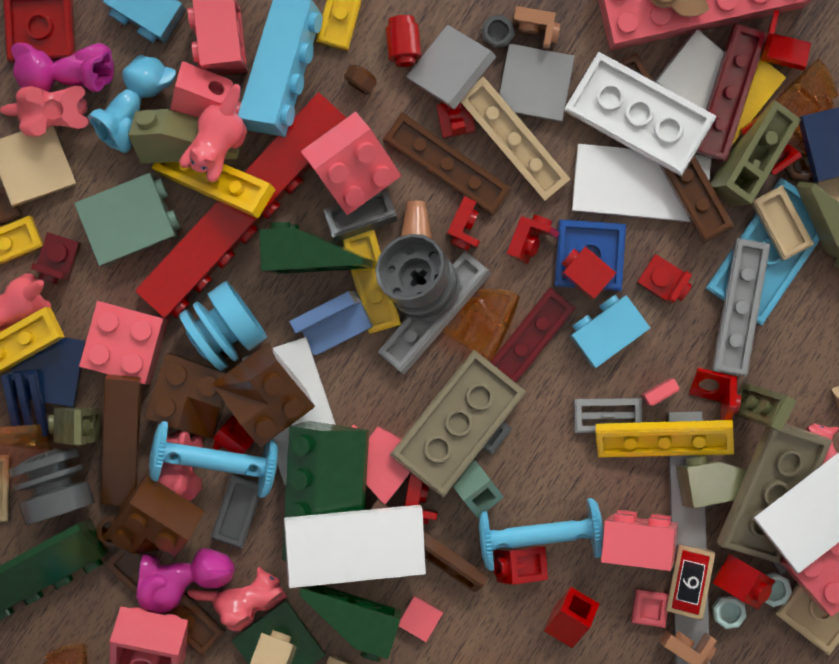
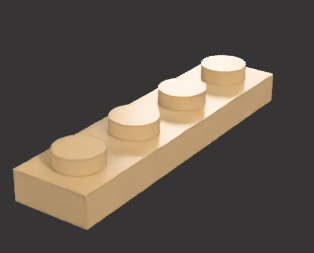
[461,76,570,201]

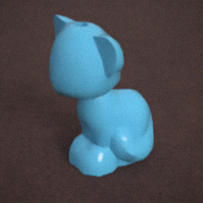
[87,55,176,153]

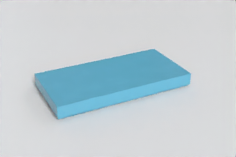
[705,178,820,326]

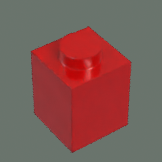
[561,246,616,300]
[713,554,775,610]
[544,587,600,649]

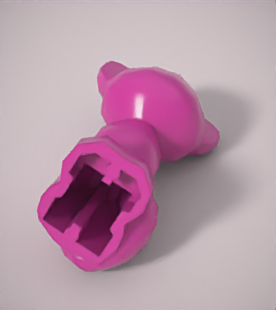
[11,43,114,92]
[136,548,236,614]

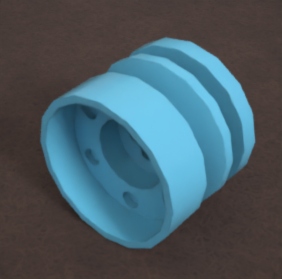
[179,281,268,371]

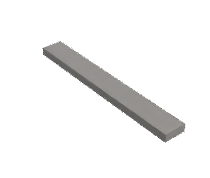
[667,411,710,664]

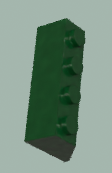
[282,421,370,561]
[0,518,109,620]

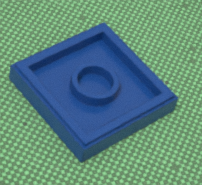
[554,219,626,291]

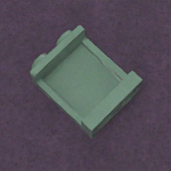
[74,173,181,268]

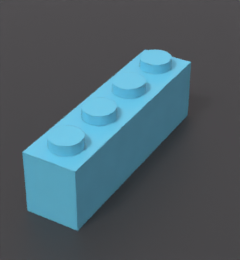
[238,0,323,137]

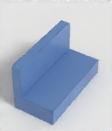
[289,291,373,355]

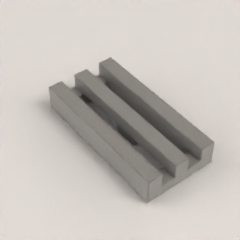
[573,398,642,433]

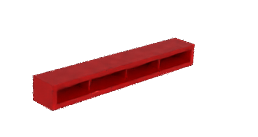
[135,92,346,319]

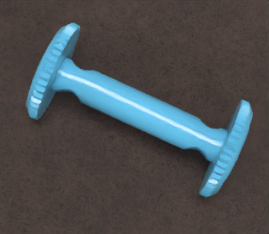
[149,421,278,498]
[478,498,604,571]

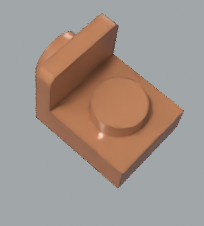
[513,6,560,51]
[659,631,717,664]

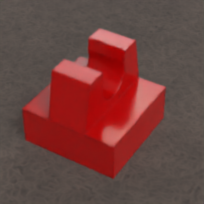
[436,102,476,139]
[212,415,255,454]

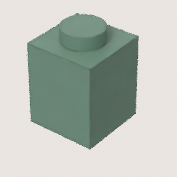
[453,459,504,518]

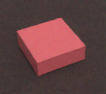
[640,378,680,406]
[631,588,669,628]
[399,595,443,642]

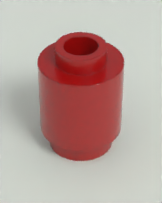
[385,15,422,67]

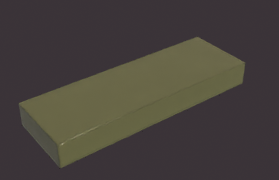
[734,383,797,432]

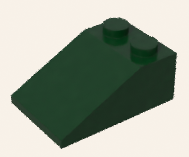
[259,222,376,274]
[299,585,401,662]

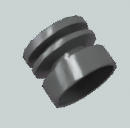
[375,234,461,322]
[8,448,95,525]

